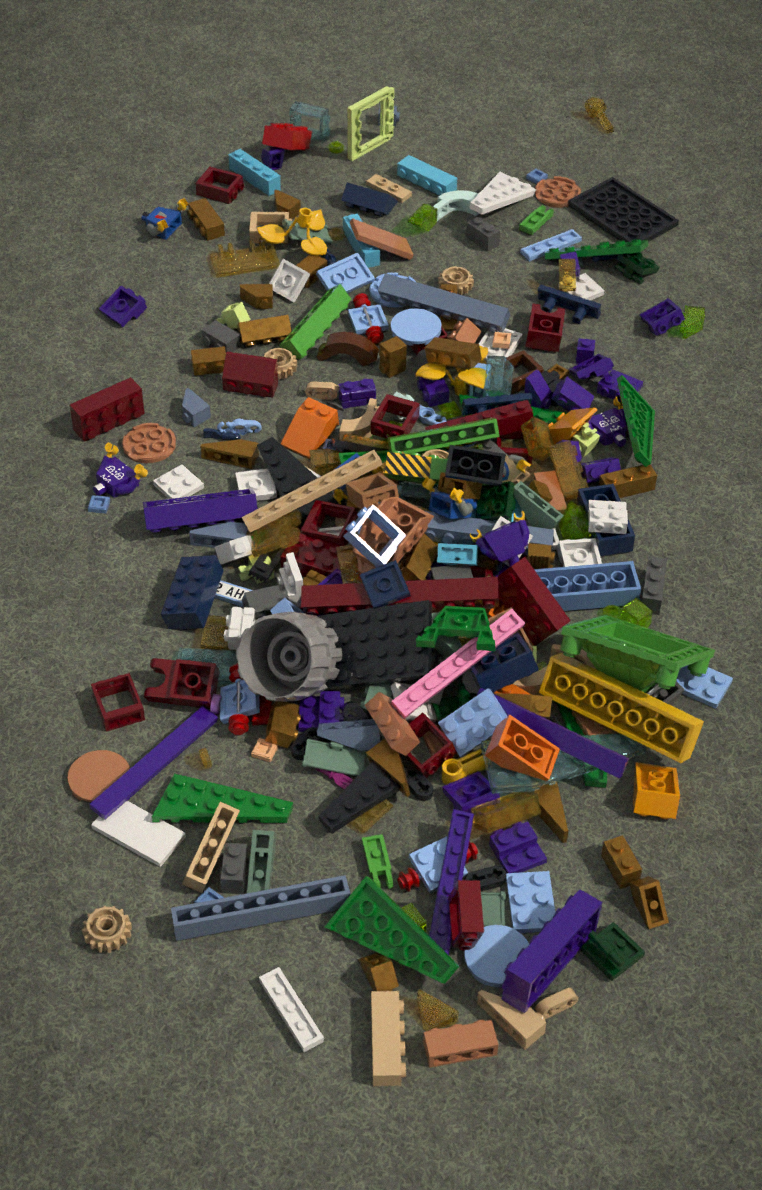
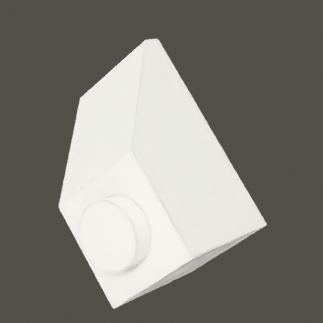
[215,536,256,565]

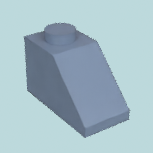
[182,388,211,427]

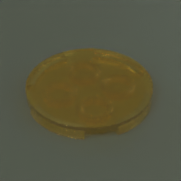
[342,433,389,449]

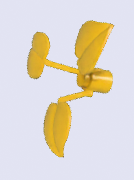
[257,208,327,255]
[416,346,488,396]

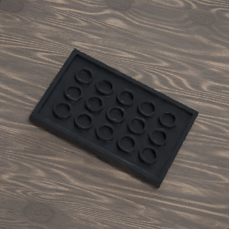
[568,177,679,242]
[318,600,432,691]

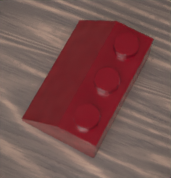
[222,352,278,398]

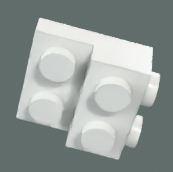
[588,500,628,534]
[557,538,602,567]
[276,553,303,607]

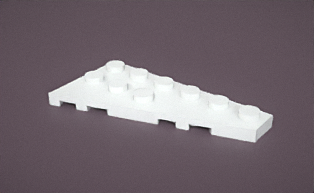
[469,172,536,215]

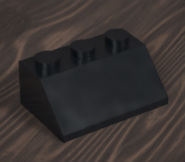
[445,445,506,486]

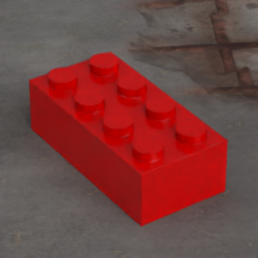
[262,123,312,150]

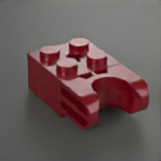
[525,303,565,352]
[143,658,220,709]

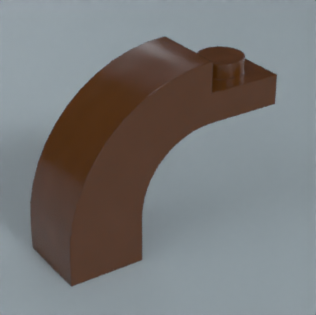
[317,332,379,366]

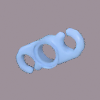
[419,405,447,425]
[217,419,262,435]

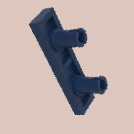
[538,284,601,324]
[460,393,533,415]

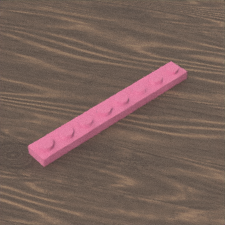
[391,609,525,719]

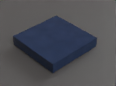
[360,560,411,609]

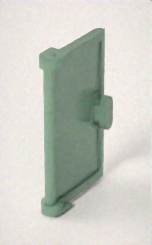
[282,219,333,244]
[302,739,365,776]
[481,891,506,927]

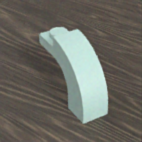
[432,190,479,221]

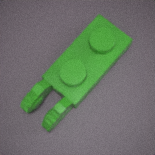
[519,205,554,235]
[362,834,393,889]

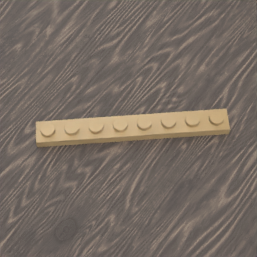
[242,450,383,532]

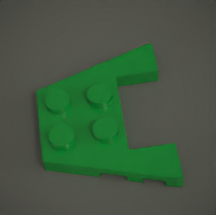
[416,606,496,651]

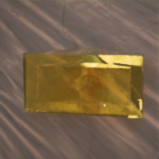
[417,989,459,1031]

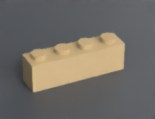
[182,802,240,893]
[371,991,406,1086]

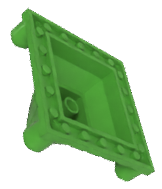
[560,615,715,693]

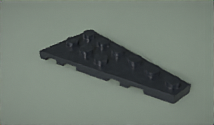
[257,437,346,531]

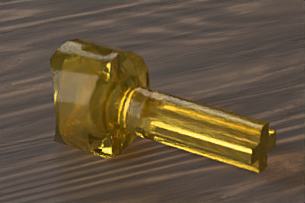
[584,97,614,134]

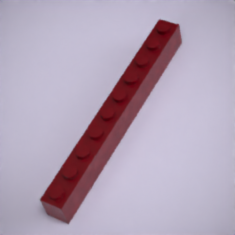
[301,577,499,616]

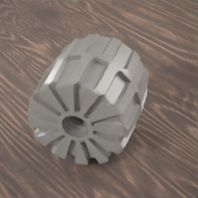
[236,612,342,702]

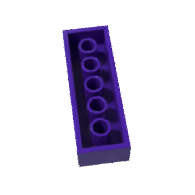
[142,488,257,532]
[501,889,602,1014]

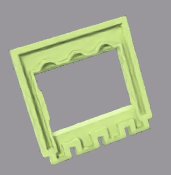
[347,86,394,161]

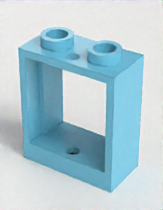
[437,543,479,566]

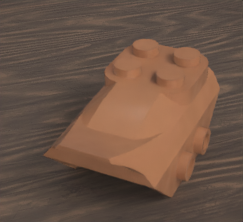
[353,496,434,573]

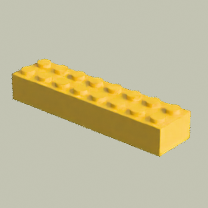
[539,653,704,763]

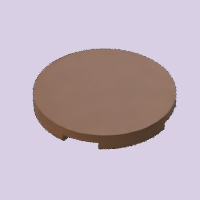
[535,176,581,208]
[122,423,176,463]
[68,750,130,802]

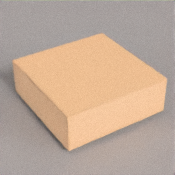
[492,332,511,349]
[251,738,278,762]

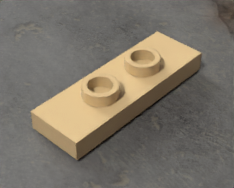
[366,174,412,203]

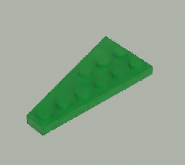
[545,239,648,260]
[152,773,293,823]

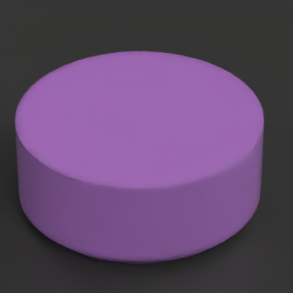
[210,694,222,715]

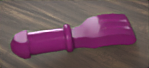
[316,768,354,790]

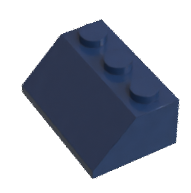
[341,182,398,217]
[469,633,539,693]

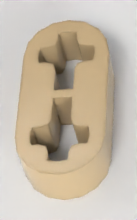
[305,382,339,400]
[535,988,578,1019]

